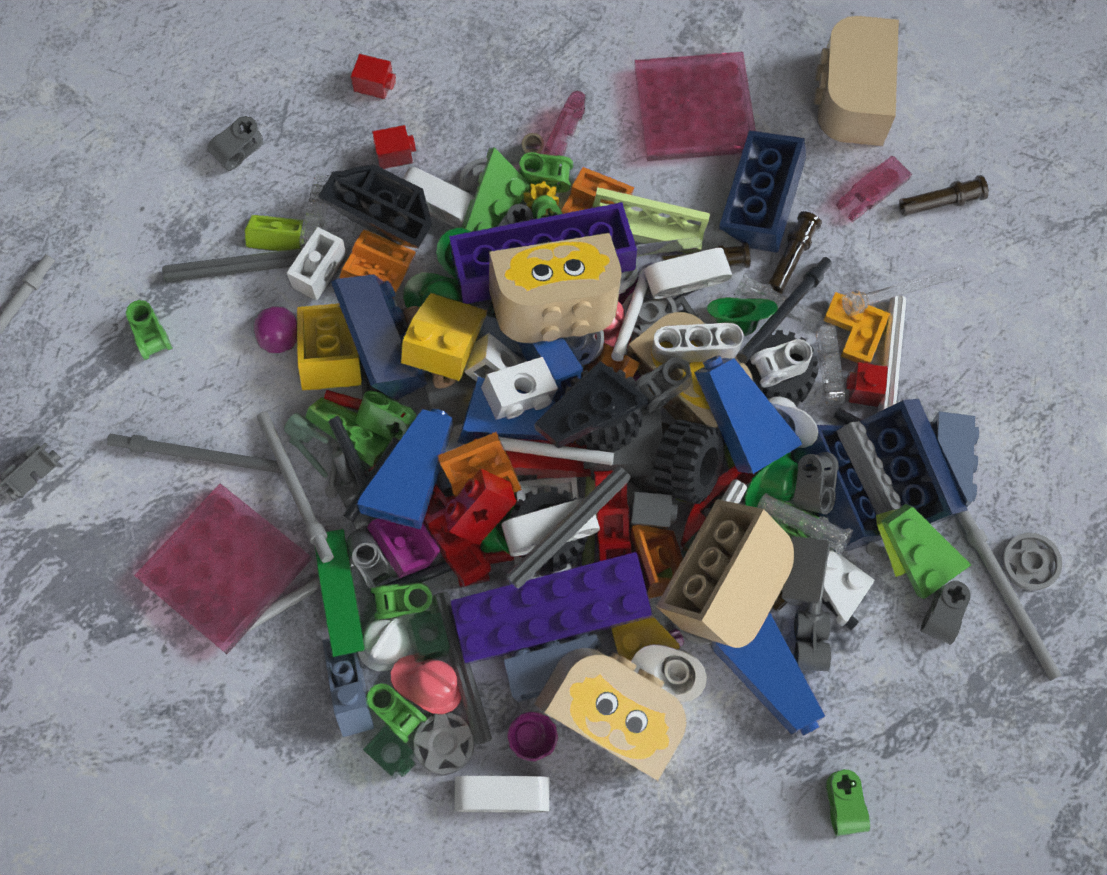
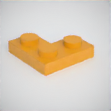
[823,292,890,364]

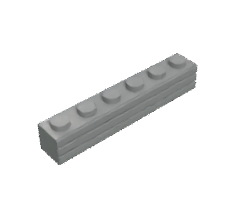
[836,421,902,515]

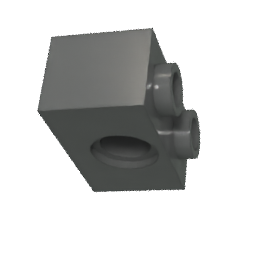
[629,492,678,530]

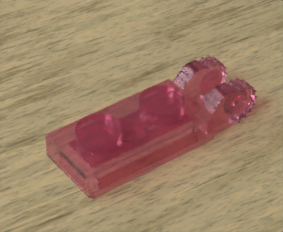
[544,90,586,156]
[836,155,912,222]

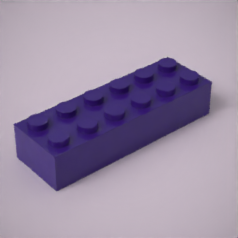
[449,202,637,304]
[450,552,654,664]

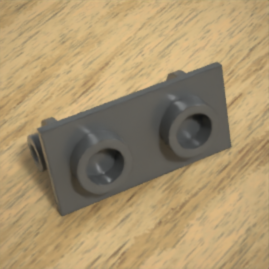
[0,442,61,500]

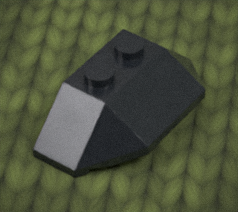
[318,164,433,249]

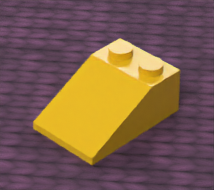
[401,293,487,381]
[297,303,362,391]

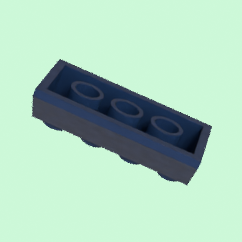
[719,130,806,253]
[331,274,427,400]
[860,399,968,525]
[791,425,882,552]

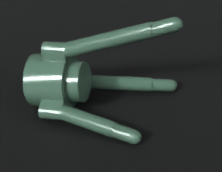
[284,413,329,478]

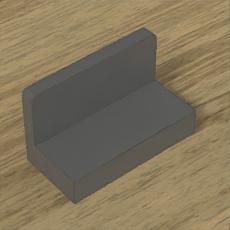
[782,536,830,606]

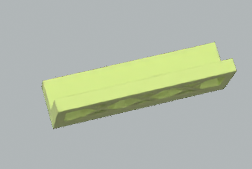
[593,188,710,253]

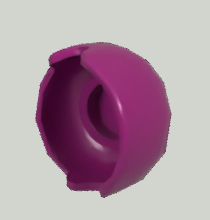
[254,306,297,353]
[507,711,558,761]

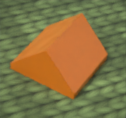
[630,525,683,599]

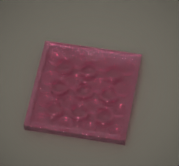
[634,52,756,161]
[134,483,312,654]

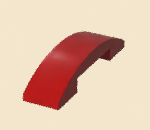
[680,466,761,549]

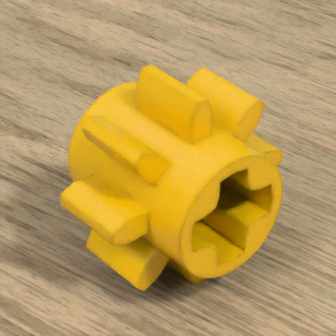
[524,181,559,215]

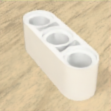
[402,166,474,228]
[644,248,732,299]
[652,323,744,363]
[502,498,600,557]
[454,776,549,813]

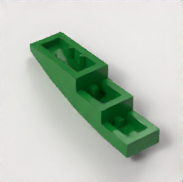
[314,529,366,657]

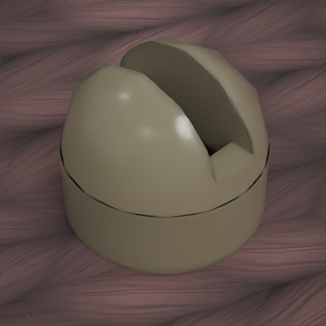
[522,133,544,154]

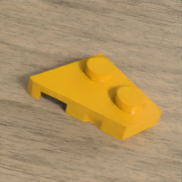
[611,617,680,661]

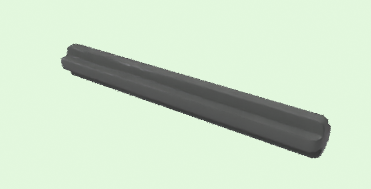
[162,248,303,282]
[507,466,630,588]
[432,592,492,745]

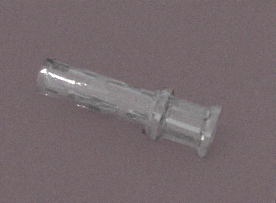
[733,272,822,331]
[757,493,853,556]

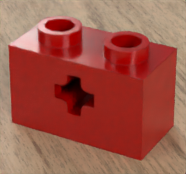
[444,468,516,545]

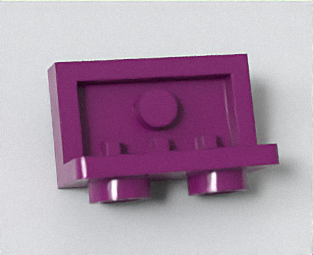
[367,518,440,578]

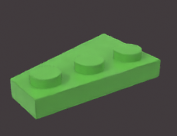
[461,147,530,232]
[305,397,397,467]
[881,504,971,599]

